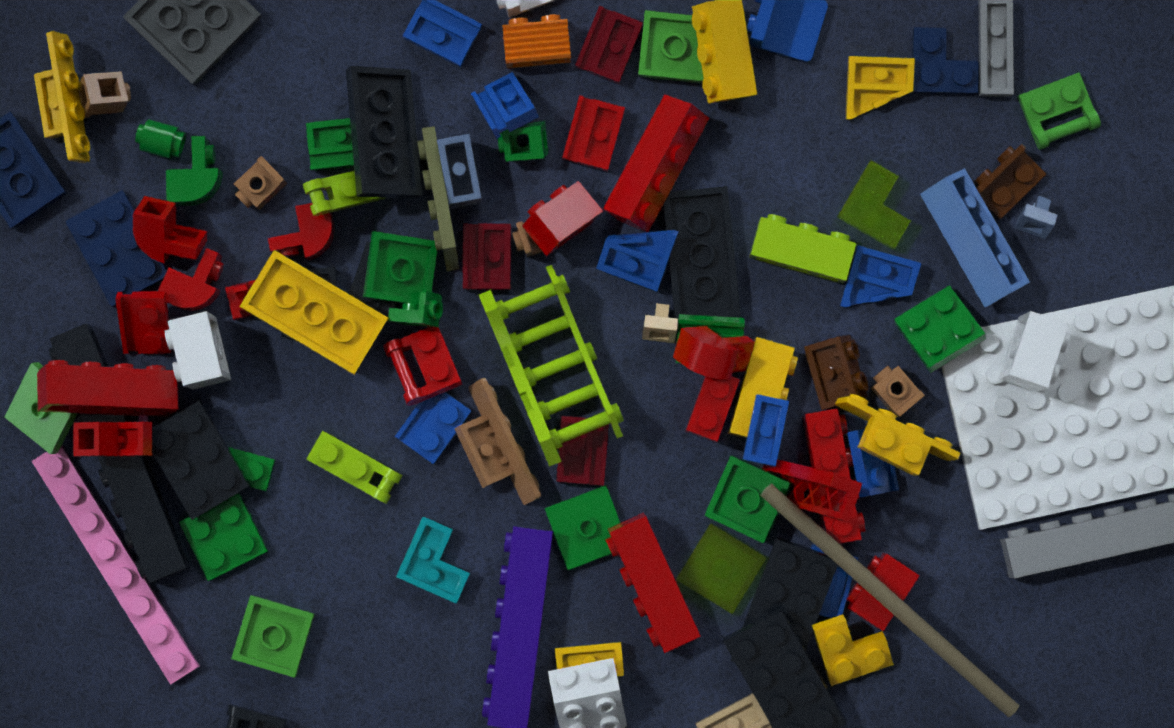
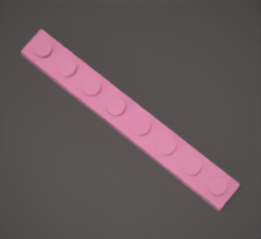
[32,445,200,685]

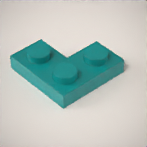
[396,516,470,604]

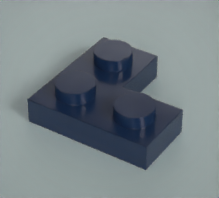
[912,27,979,95]

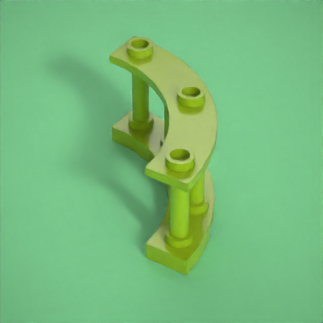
[479,265,624,467]

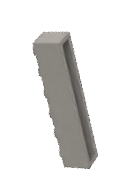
[1000,494,1174,578]

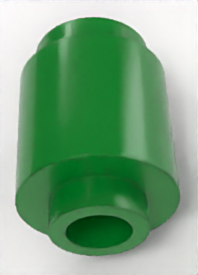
[135,119,186,159]

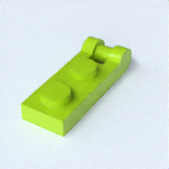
[303,171,385,216]
[307,431,403,504]

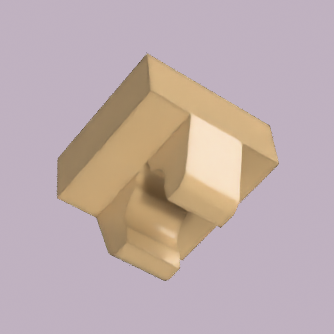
[642,303,678,343]

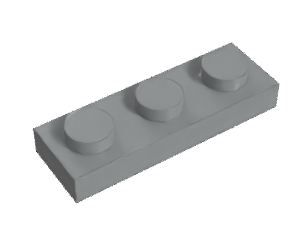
[978,0,1014,97]

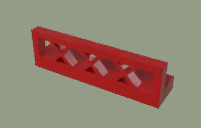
[762,459,862,522]

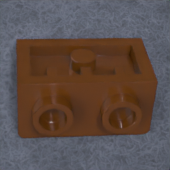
[973,144,1046,220]
[804,335,869,410]

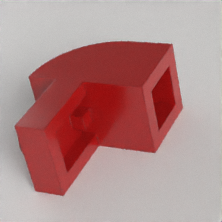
[133,196,207,263]
[268,203,335,261]
[158,248,224,311]
[673,326,755,380]
[73,422,152,457]

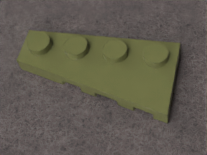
[417,126,460,271]

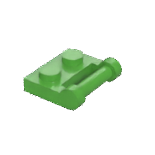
[1017,72,1101,150]

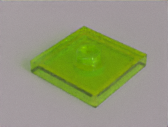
[676,523,766,614]

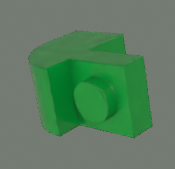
[166,136,223,206]

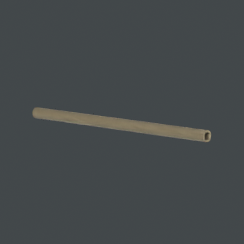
[760,483,1019,717]

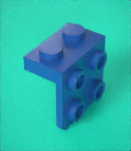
[747,0,828,63]

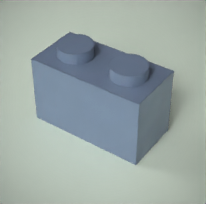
[437,134,483,210]

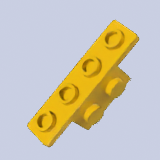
[34,31,90,163]
[835,394,961,476]

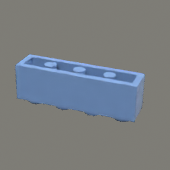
[920,168,1030,307]

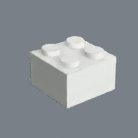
[165,311,231,389]
[998,311,1071,392]

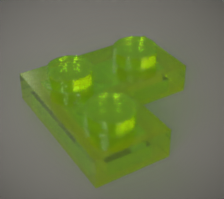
[837,160,911,250]

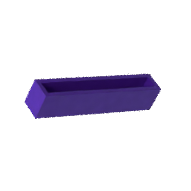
[482,526,553,728]

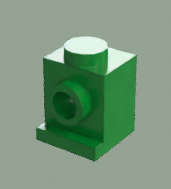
[498,121,548,162]

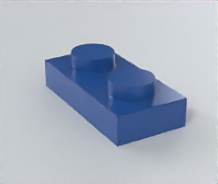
[742,394,789,467]

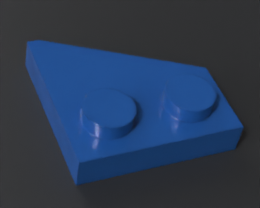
[596,230,679,291]
[840,245,921,307]

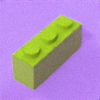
[749,214,856,284]

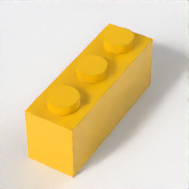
[692,0,757,103]
[728,337,798,439]

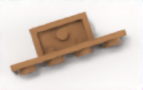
[455,378,541,505]

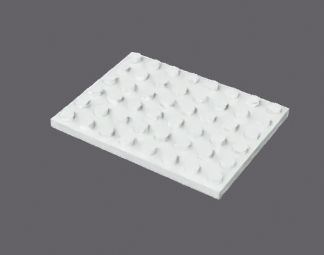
[942,286,1174,530]

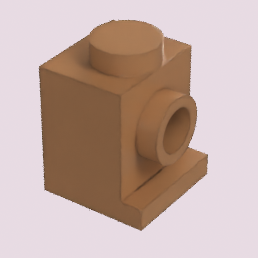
[78,71,131,118]
[234,156,288,210]
[871,366,925,417]

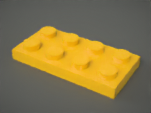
[240,250,388,375]

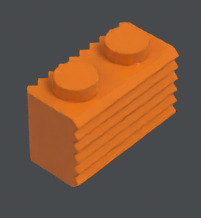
[502,14,571,69]

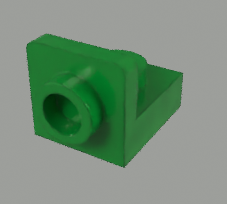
[388,291,443,328]

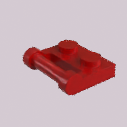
[383,326,463,406]

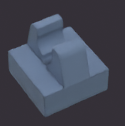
[1015,196,1058,239]

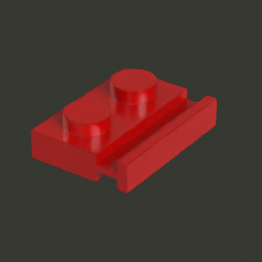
[562,95,625,172]
[115,291,172,354]

